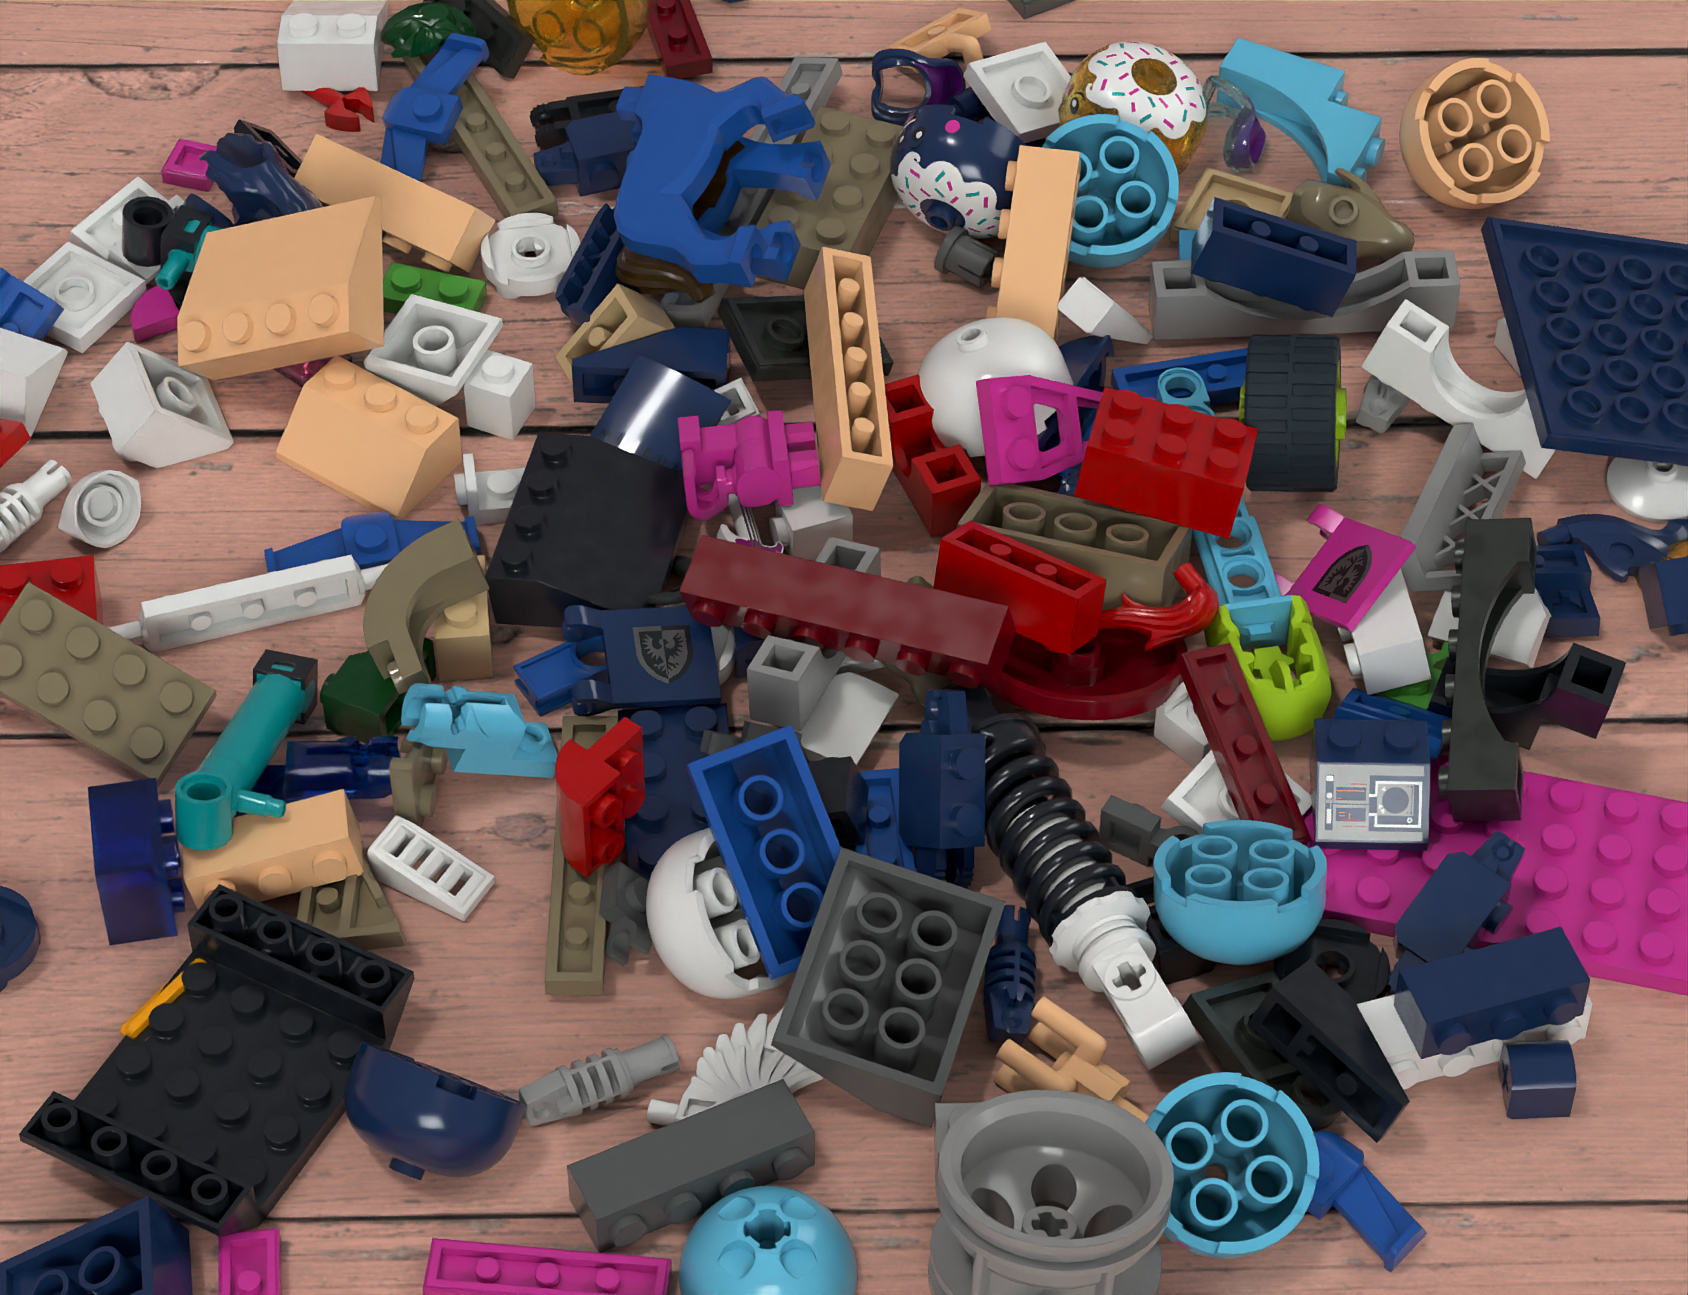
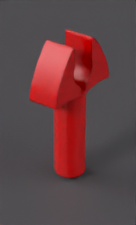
[301,87,374,132]

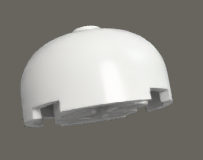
[917,317,1074,457]
[646,828,792,1000]

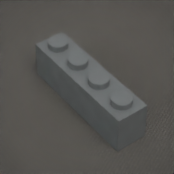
[567,1079,815,1253]

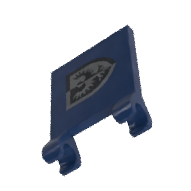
[562,605,722,716]

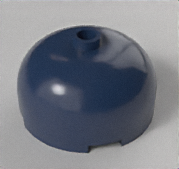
[344,1041,527,1180]

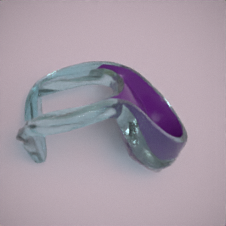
[1202,75,1266,172]

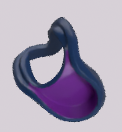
[871,49,966,126]

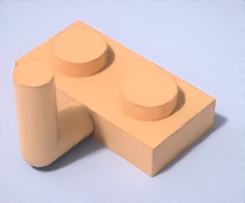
[886,8,992,72]

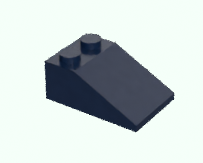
[0,1195,193,1295]

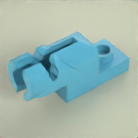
[401,683,558,778]

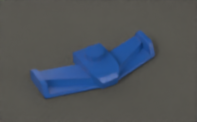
[380,33,489,182]
[264,511,481,573]
[1307,1131,1427,1272]

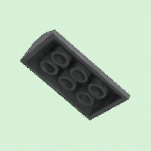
[771,847,1006,1128]

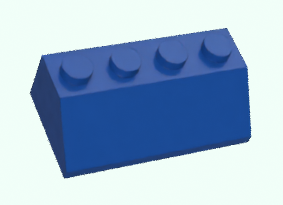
[685,725,841,981]

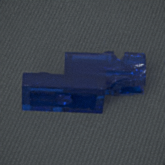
[234,736,401,818]

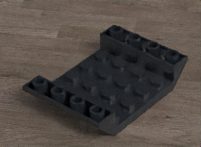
[19,884,415,1237]

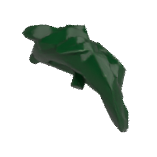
[381,2,478,58]

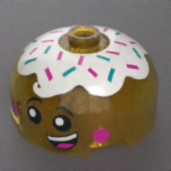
[1058,41,1208,175]

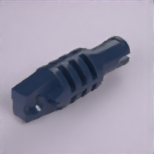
[983,905,1037,1046]

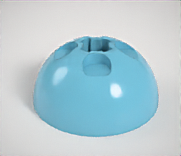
[679,1186,858,1295]

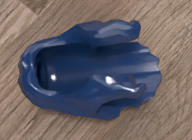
[183,133,323,229]

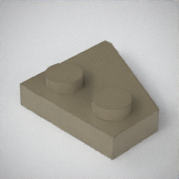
[389,727,448,828]
[297,853,406,950]

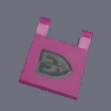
[1273,504,1416,632]

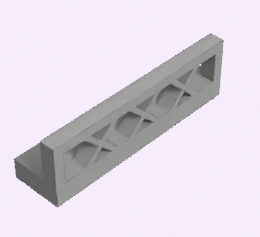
[1400,424,1526,592]

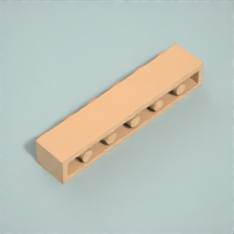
[804,247,893,511]

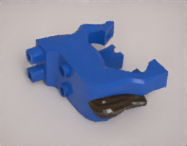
[613,75,831,303]

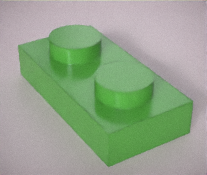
[383,262,487,314]

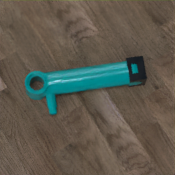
[175,649,318,850]

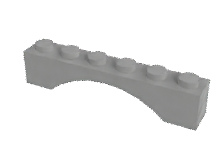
[1148,250,1461,340]

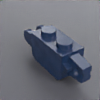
[533,111,636,197]
[899,689,985,889]
[1386,830,1525,997]

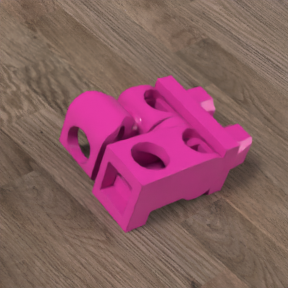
[678,410,821,521]

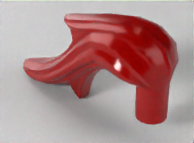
[1098,562,1219,651]

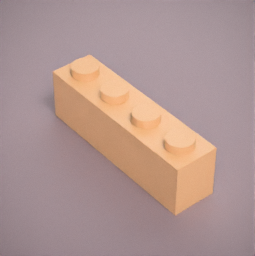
[294,134,495,274]
[986,145,1081,344]

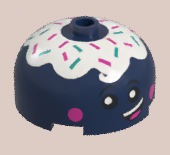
[890,104,1027,239]

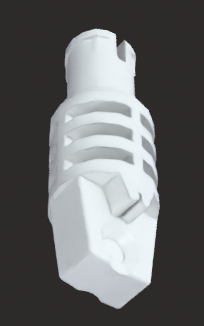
[0,459,72,553]

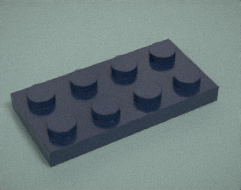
[618,703,729,881]

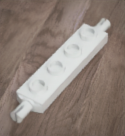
[107,554,390,653]

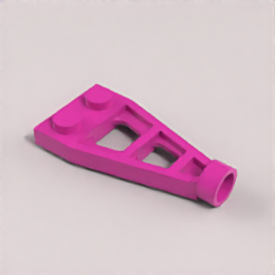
[976,375,1157,486]

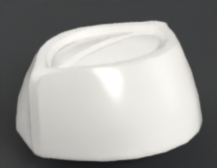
[58,470,141,548]

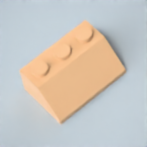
[276,356,462,520]

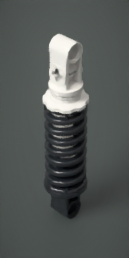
[940,683,1200,1071]

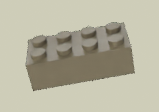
[756,106,903,290]
[957,482,1192,610]

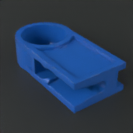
[513,635,609,717]

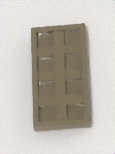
[0,582,217,787]

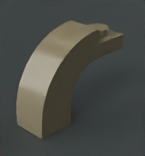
[363,519,490,694]

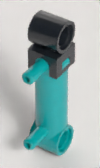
[122,196,223,290]

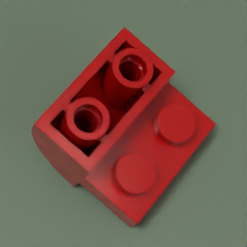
[555,717,645,878]

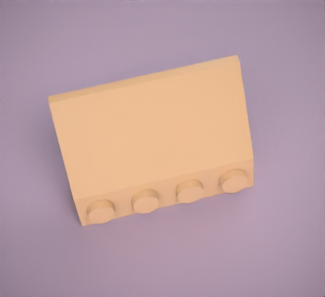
[177,196,384,381]

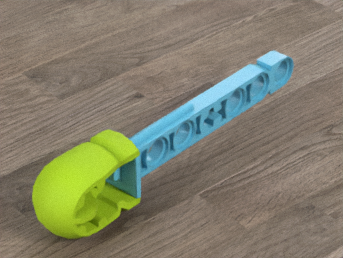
[1156,368,1332,741]

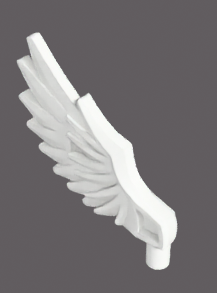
[647,1007,823,1126]

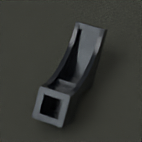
[1427,642,1626,750]

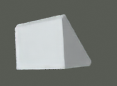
[0,328,68,444]

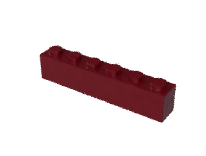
[679,535,1016,688]

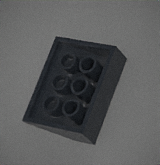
[485,433,690,628]

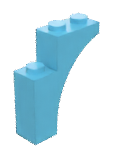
[1217,38,1385,188]

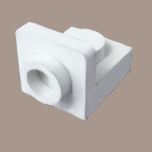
[454,453,525,525]

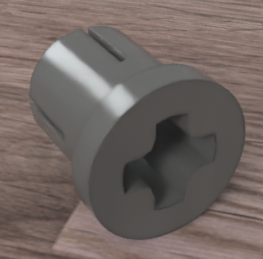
[934,225,1000,288]

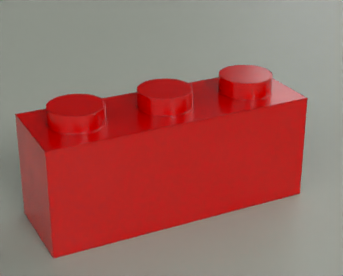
[933,521,1107,656]

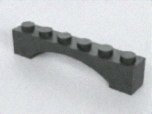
[1438,518,1537,821]

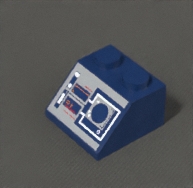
[1309,719,1430,850]

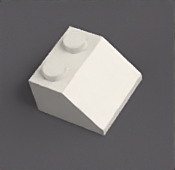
[364,294,503,406]
[90,342,234,469]

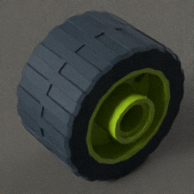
[1239,334,1347,492]

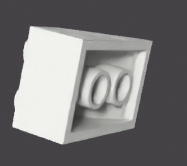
[277,0,389,91]

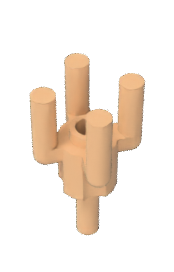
[994,996,1149,1123]

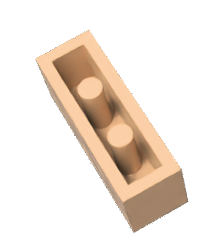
[181,789,364,910]

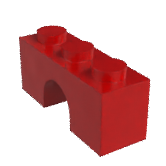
[885,374,981,537]

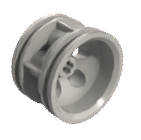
[928,1089,1174,1295]

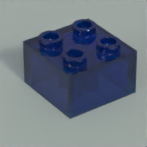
[88,778,186,945]

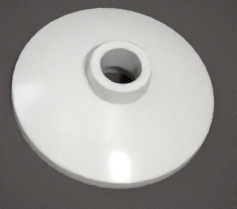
[1606,457,1688,524]

